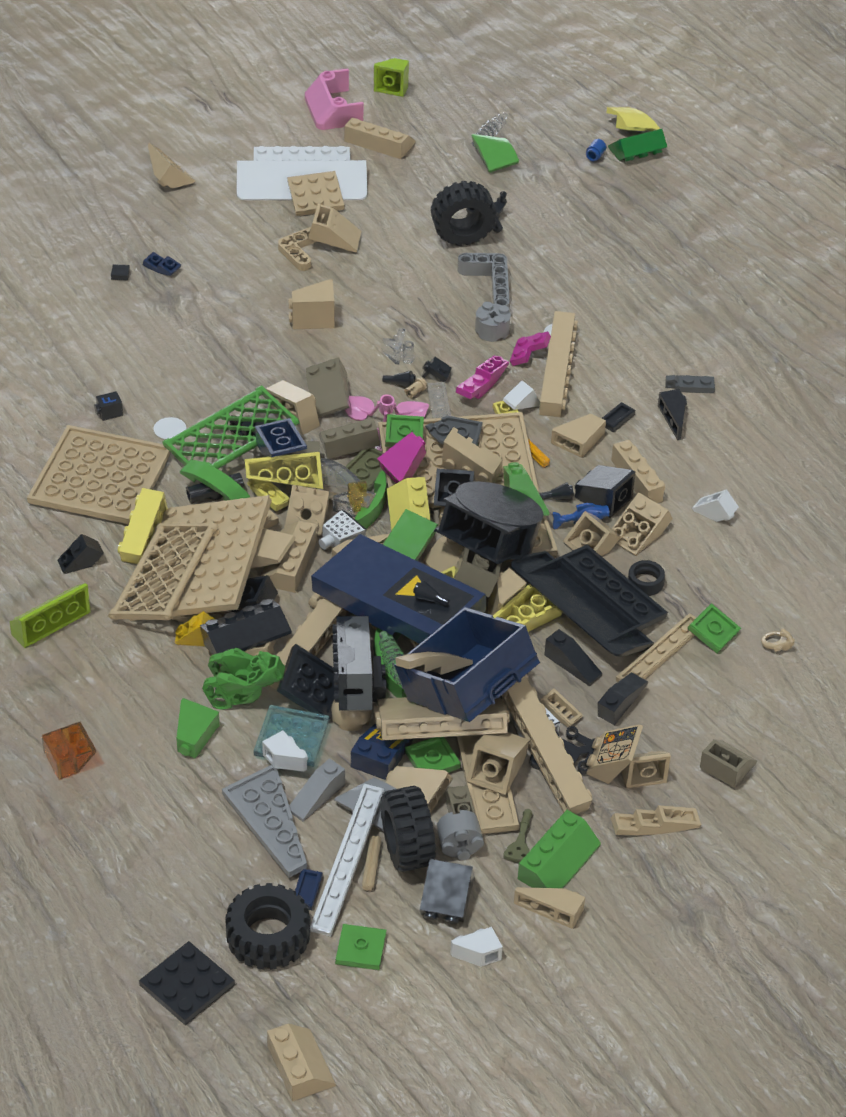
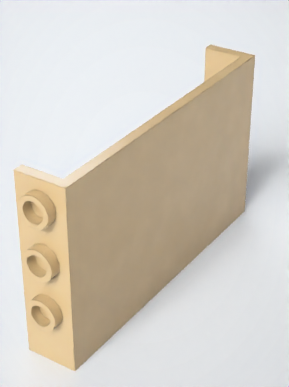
[374,696,510,740]

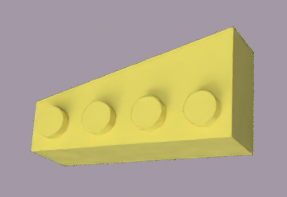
[245,452,323,489]
[118,488,168,564]
[493,584,562,632]

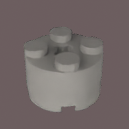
[475,302,511,342]
[437,810,484,860]

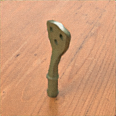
[503,809,533,862]

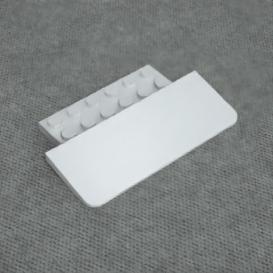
[237,146,367,200]

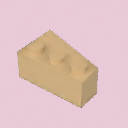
[442,427,503,483]

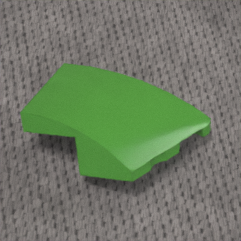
[471,134,519,173]

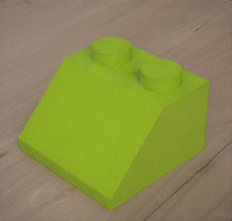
[374,58,409,97]

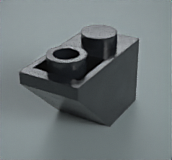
[57,534,104,574]

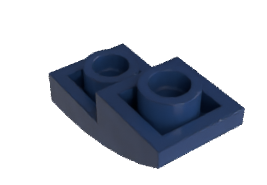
[143,252,181,276]

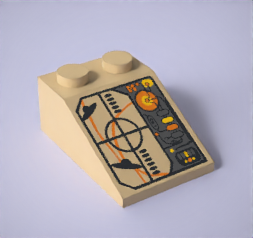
[586,724,643,784]

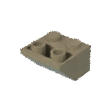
[700,739,757,788]

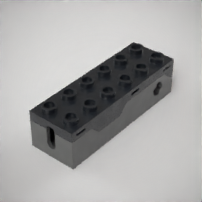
[333,616,372,711]

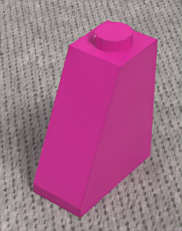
[377,432,426,483]

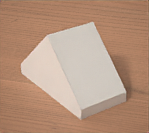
[503,381,540,410]

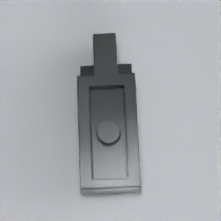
[665,375,715,393]

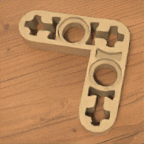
[278,227,316,271]

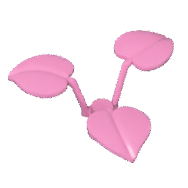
[345,394,429,452]

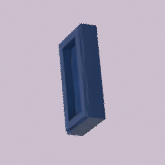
[295,869,323,911]

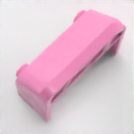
[305,69,364,130]

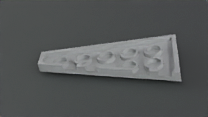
[222,765,307,878]

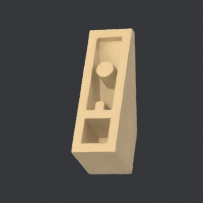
[514,887,585,929]

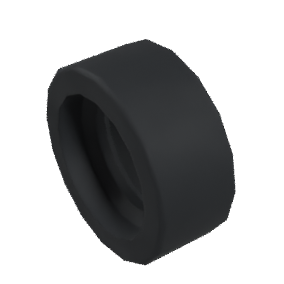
[628,560,665,596]

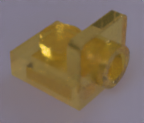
[347,481,367,512]

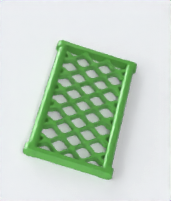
[162,385,300,469]

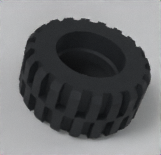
[430,181,497,246]
[380,786,436,872]
[225,883,310,970]

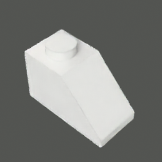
[692,489,739,522]

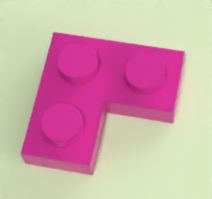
[510,331,551,366]

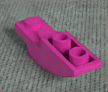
[456,355,509,399]

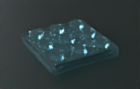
[254,705,329,767]

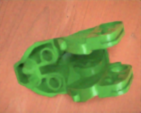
[202,648,285,709]

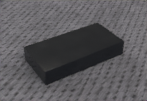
[602,402,636,432]

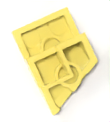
[606,107,660,131]

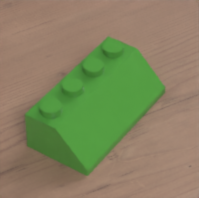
[517,810,601,888]

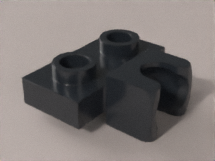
[372,656,386,702]

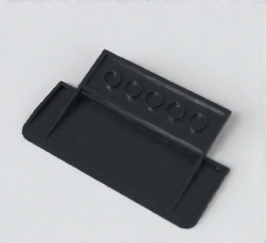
[511,544,668,657]

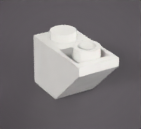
[262,730,308,772]
[450,927,503,967]

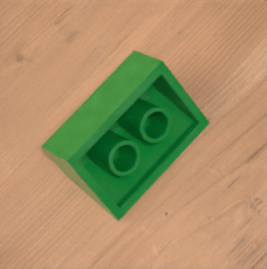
[608,129,667,162]

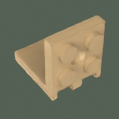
[285,485,337,536]

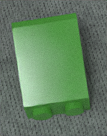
[503,462,549,516]

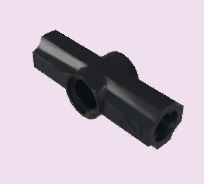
[186,472,244,503]

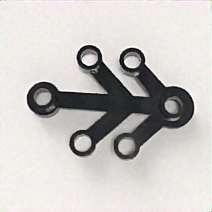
[529,726,595,775]

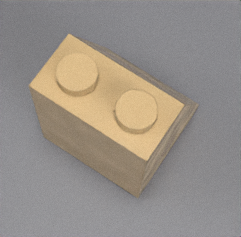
[289,279,334,329]
[467,732,530,795]

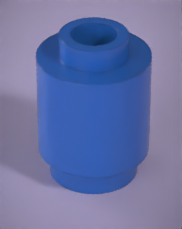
[586,139,607,161]

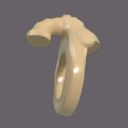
[761,628,795,652]

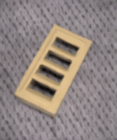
[540,689,583,727]

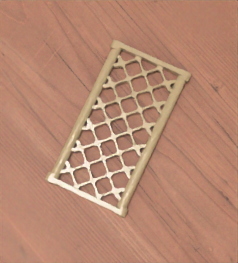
[108,523,218,620]

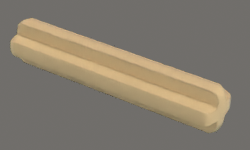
[362,835,381,891]

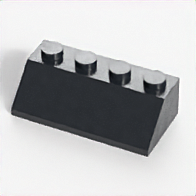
[200,599,292,654]

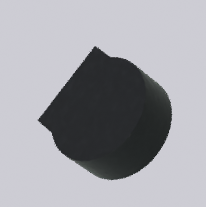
[434,481,544,565]

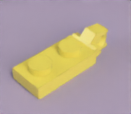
[247,478,290,511]

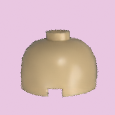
[331,699,372,731]

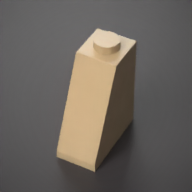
[551,413,606,458]
[385,766,453,813]

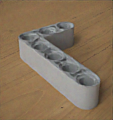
[457,253,509,307]

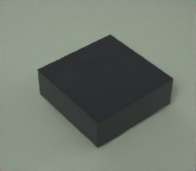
[111,264,130,280]

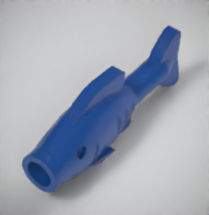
[552,503,609,529]

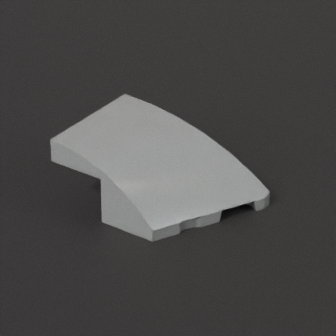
[334,778,396,832]

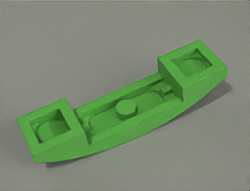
[180,460,250,501]
[355,471,386,528]

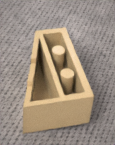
[266,380,320,435]

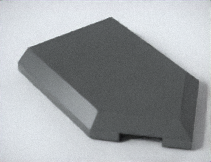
[425,415,483,446]

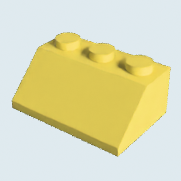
[387,477,430,531]

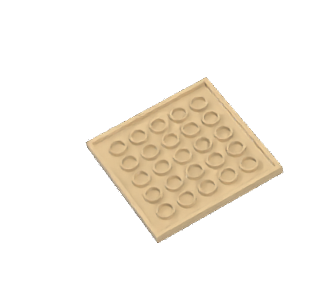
[27,425,171,524]

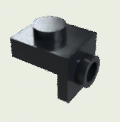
[422,357,452,383]

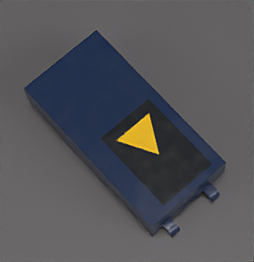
[311,534,486,644]

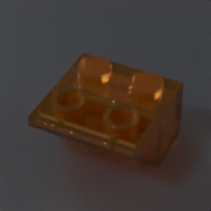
[42,721,96,780]

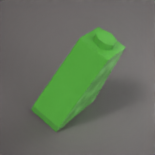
[176,698,220,759]

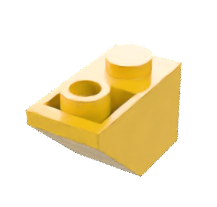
[175,611,214,646]

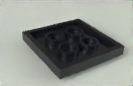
[276,644,334,722]
[139,941,235,1025]

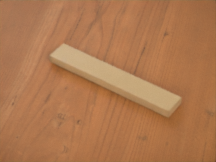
[616,613,696,682]

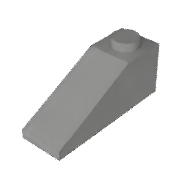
[289,758,345,822]

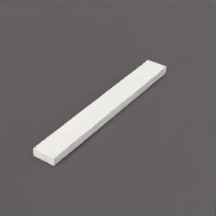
[310,784,384,937]

